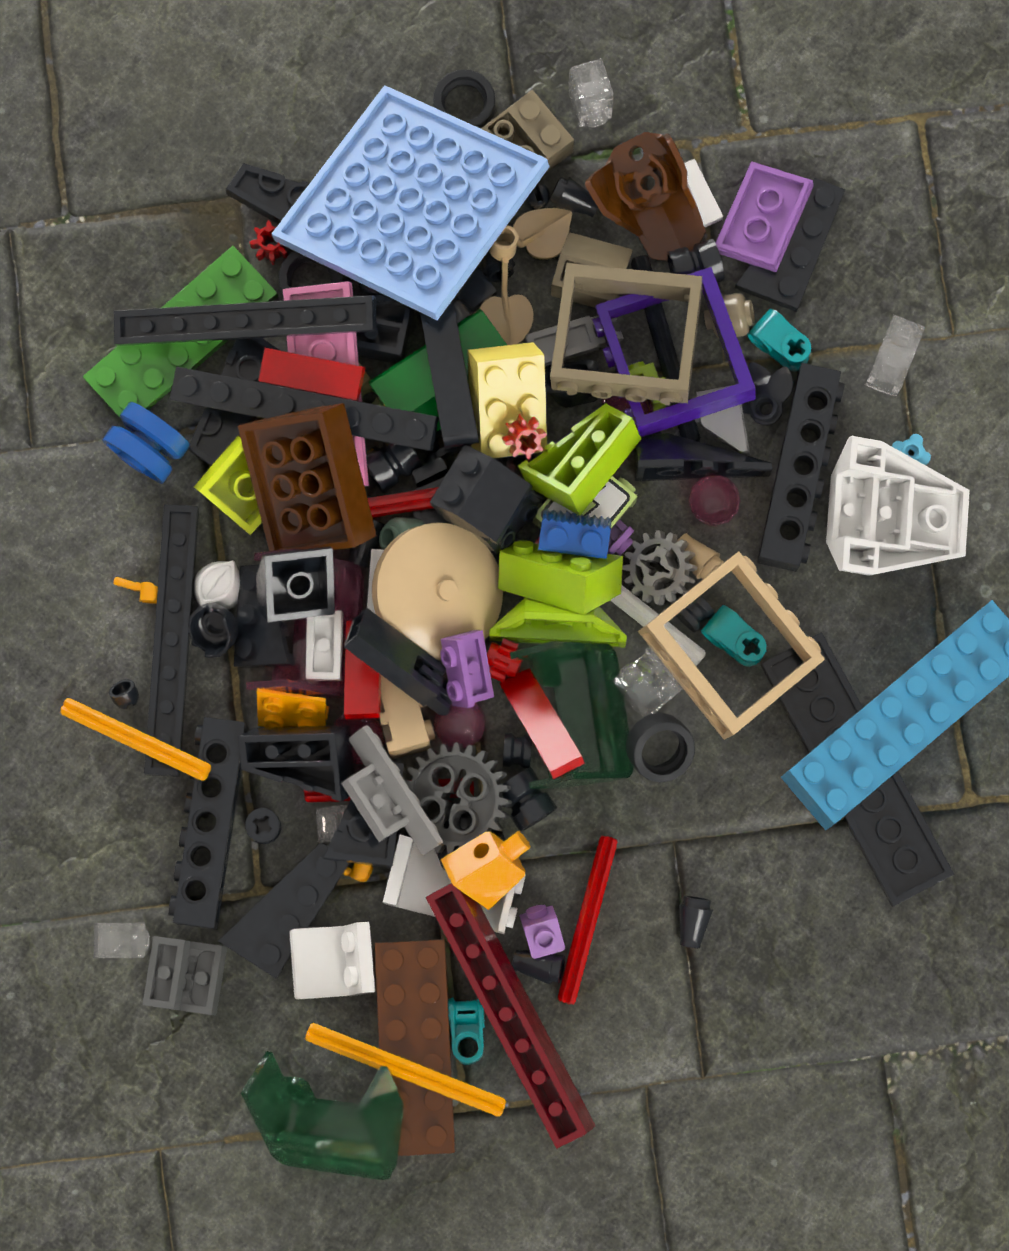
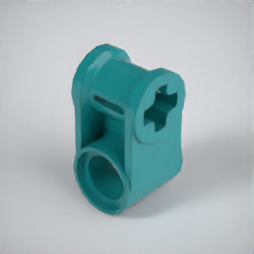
[747,309,811,371]
[701,605,767,667]
[448,998,485,1065]

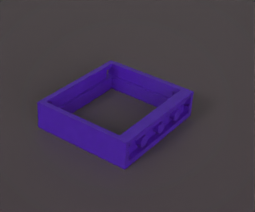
[592,267,756,437]

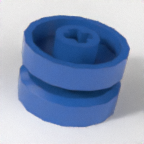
[102,402,191,484]

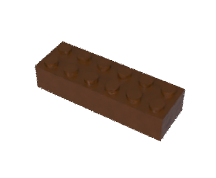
[375,940,456,1157]

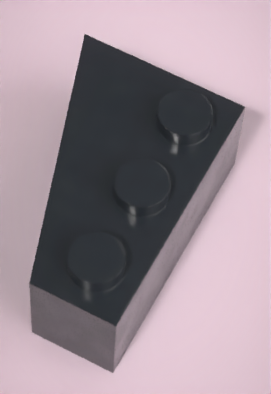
[238,725,354,802]

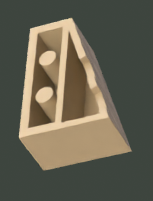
[380,675,435,760]

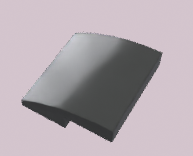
[142,936,227,1016]

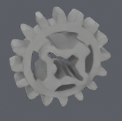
[622,530,697,605]

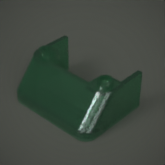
[510,641,634,789]
[241,1051,404,1180]

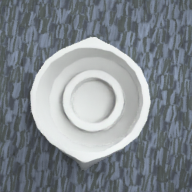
[193,560,240,610]

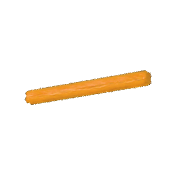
[305,1023,506,1116]

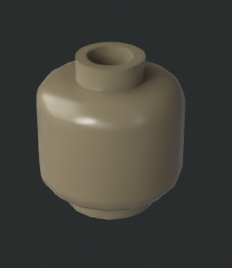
[704,293,755,338]

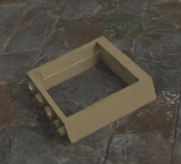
[550,263,702,406]

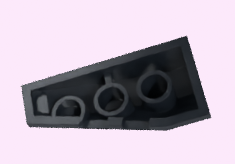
[634,431,773,481]

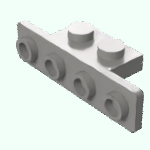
[341,725,443,855]

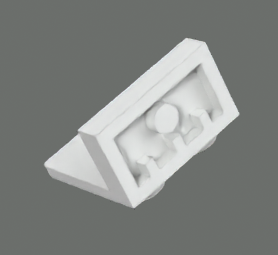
[290,922,375,1000]

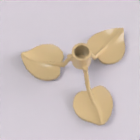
[479,208,572,345]

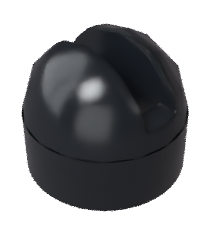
[524,182,550,210]
[109,679,139,709]

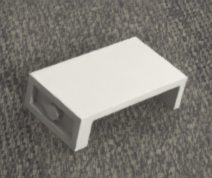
[383,835,526,934]

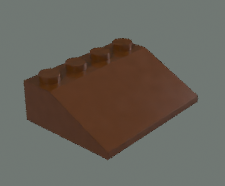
[238,403,377,553]

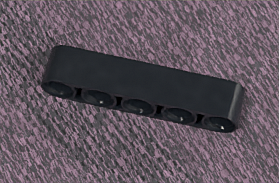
[420,300,479,449]

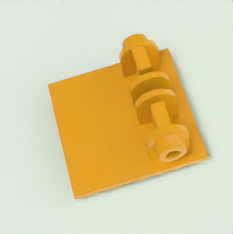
[257,688,329,728]

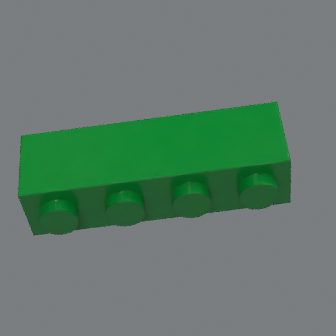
[368,309,507,432]

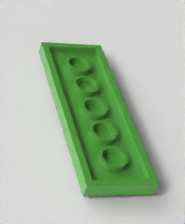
[83,246,278,419]

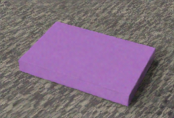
[716,161,814,272]

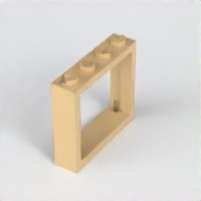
[638,551,825,740]

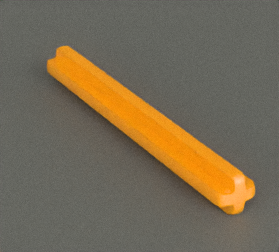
[60,698,211,781]

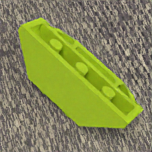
[489,597,627,648]

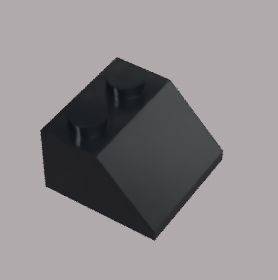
[429,445,532,545]
[256,546,335,622]

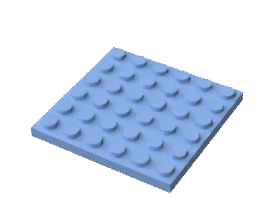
[272,85,550,320]

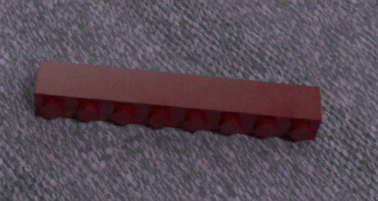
[425,883,596,1149]

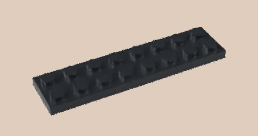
[761,632,954,907]

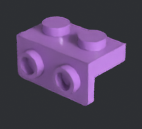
[440,630,494,708]

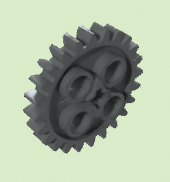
[404,742,512,854]

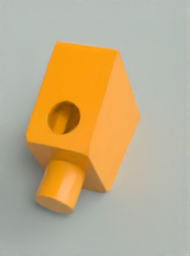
[441,831,531,910]

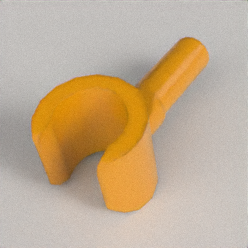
[114,577,158,604]
[343,863,373,882]

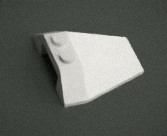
[826,436,970,575]

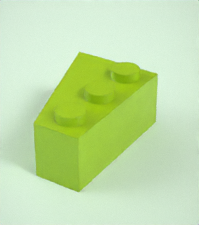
[518,404,641,516]
[498,540,623,615]

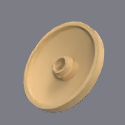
[372,523,503,660]

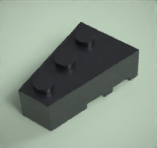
[356,295,415,364]

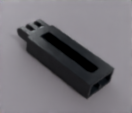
[344,608,452,716]

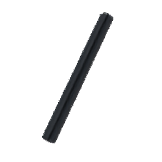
[631,255,701,442]

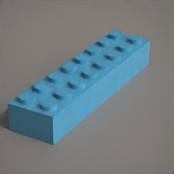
[781,600,1009,830]

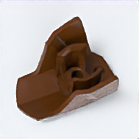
[585,132,706,260]

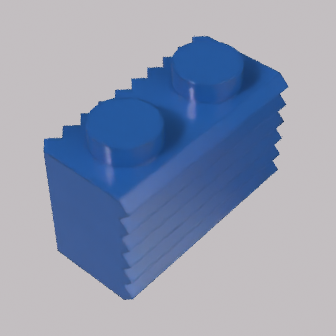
[538,508,611,559]

